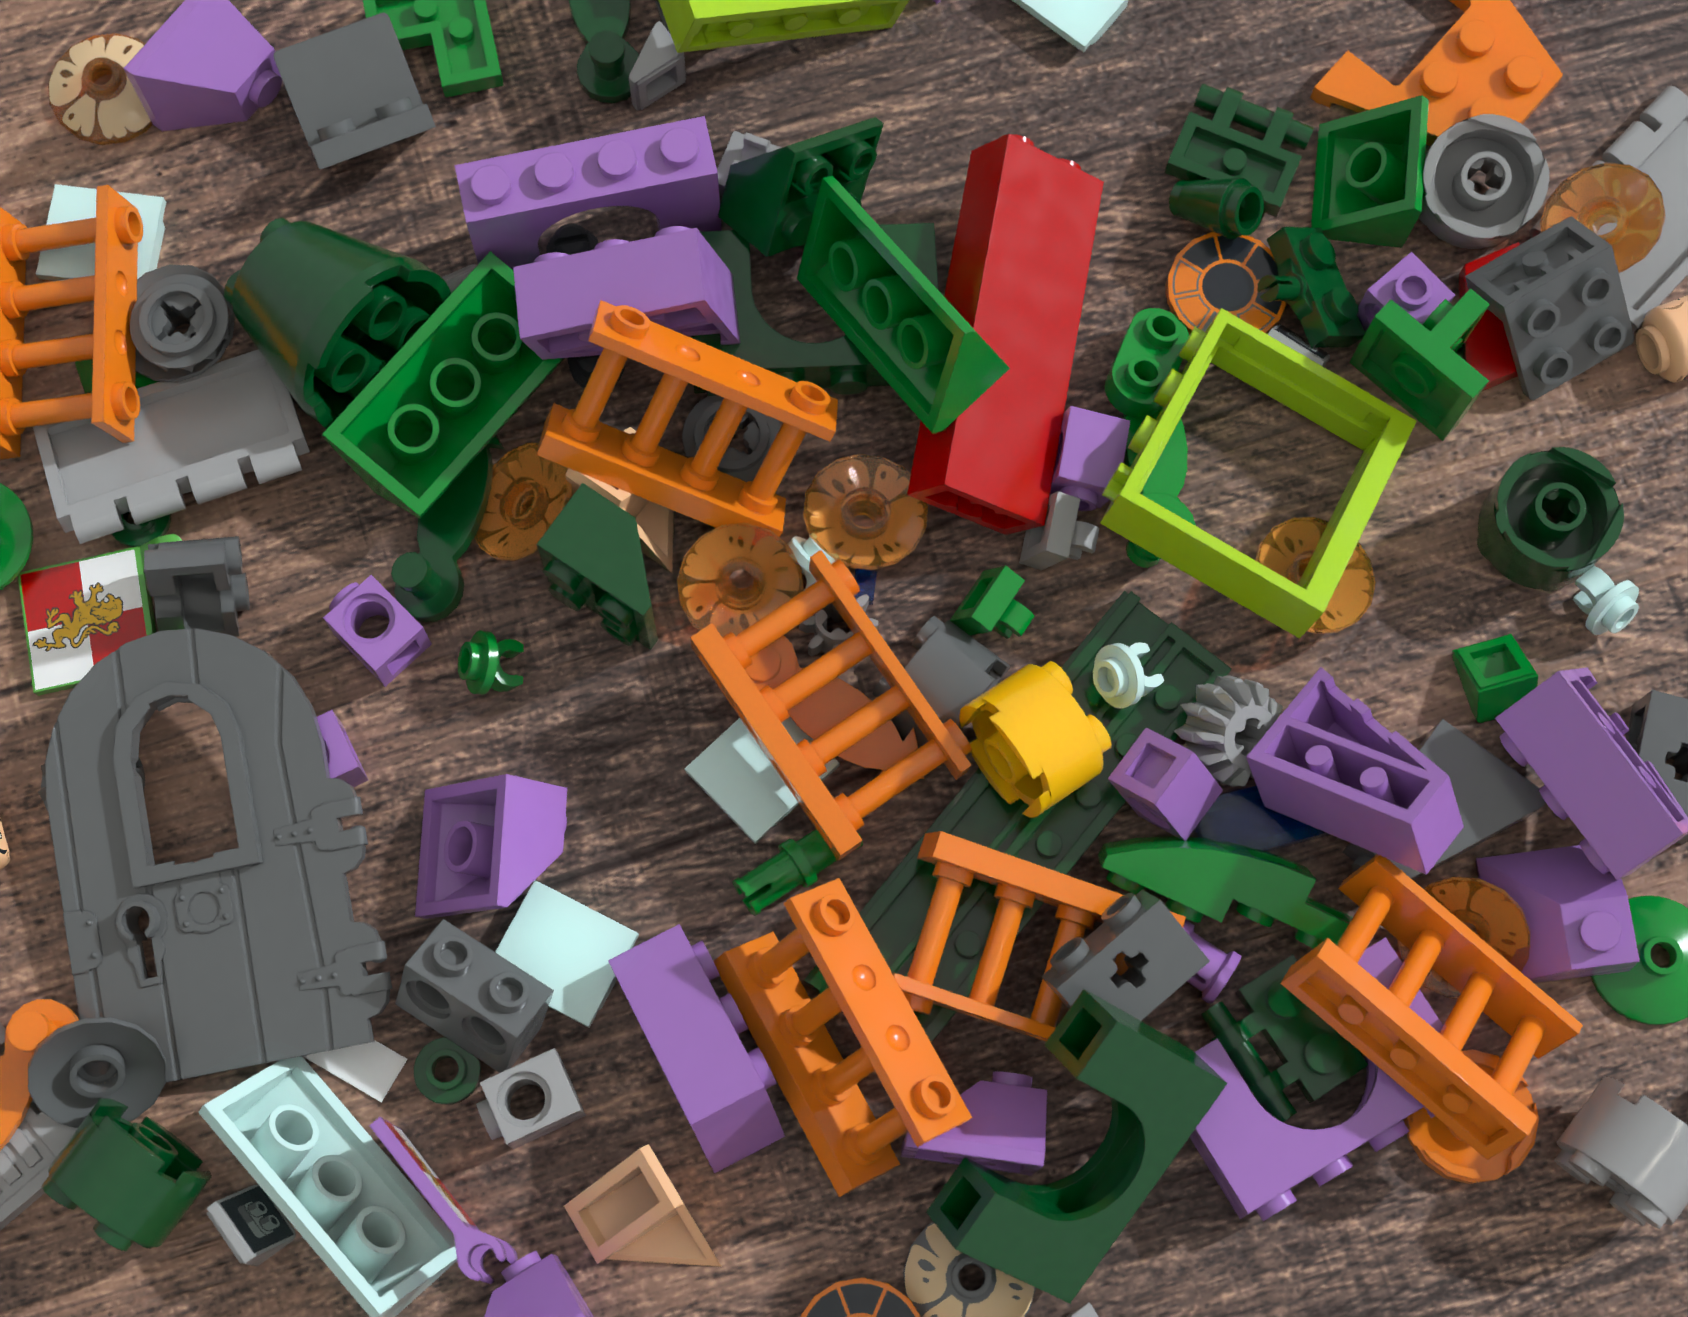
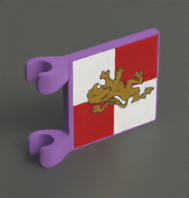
[369,1117,518,1284]

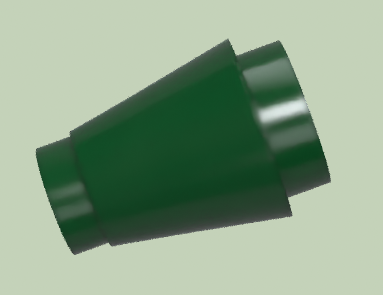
[1169,178,1264,239]

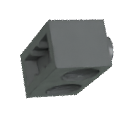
[395,919,554,1073]

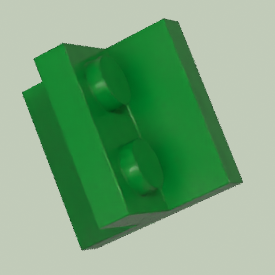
[1349,288,1490,441]

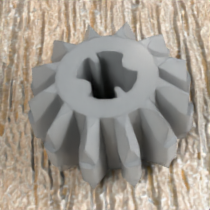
[1174,675,1284,787]

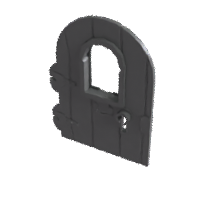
[45,628,393,1083]

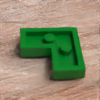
[362,0,504,98]

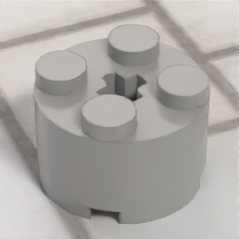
[1419,114,1550,249]
[1554,1077,1688,1229]

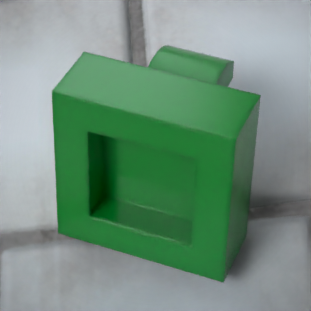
[950,565,1035,639]

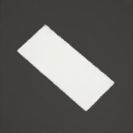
[303,1040,408,1102]

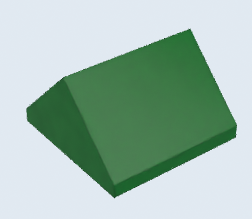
[1311,95,1429,248]

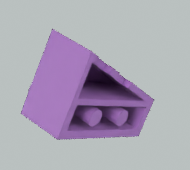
[513,226,741,360]
[1246,667,1464,875]
[1495,667,1688,880]
[608,924,785,1174]

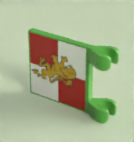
[18,534,182,696]

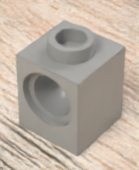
[476,1048,586,1150]

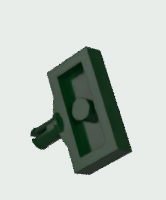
[1257,227,1365,348]

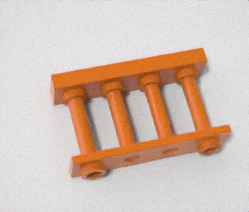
[0,185,143,460]
[536,300,838,544]
[690,550,972,861]
[892,831,1186,1042]
[1280,854,1583,1160]
[713,878,972,1197]

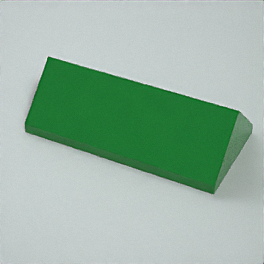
[796,176,1010,434]
[322,251,565,519]

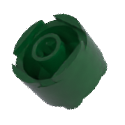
[1477,447,1624,592]
[41,1098,212,1251]

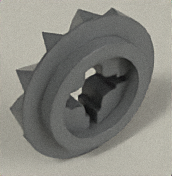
[130,274,232,372]
[682,396,781,482]

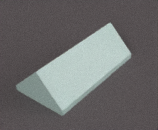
[198,1056,457,1317]

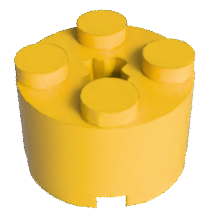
[959,661,1112,818]

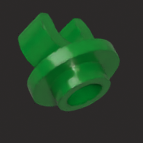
[458,630,524,695]

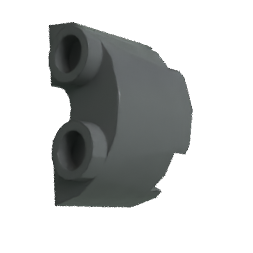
[144,536,250,637]
[872,616,1010,748]

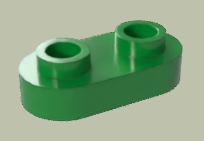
[1105,308,1189,418]

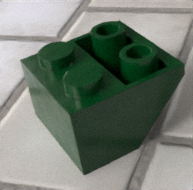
[718,117,884,257]
[537,483,658,650]

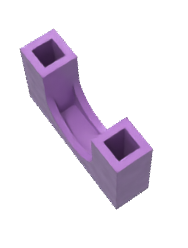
[455,116,722,271]
[1190,937,1443,1221]

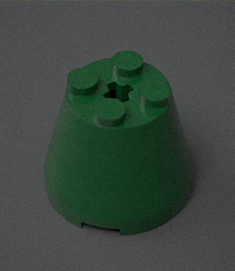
[224,218,451,429]

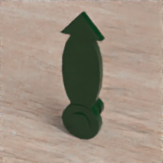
[568,0,639,103]
[391,434,505,622]

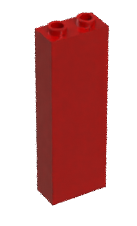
[907,134,1104,535]

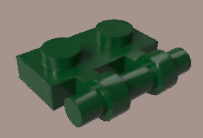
[1164,84,1314,217]
[1201,954,1368,1122]

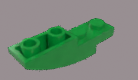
[1098,836,1353,949]

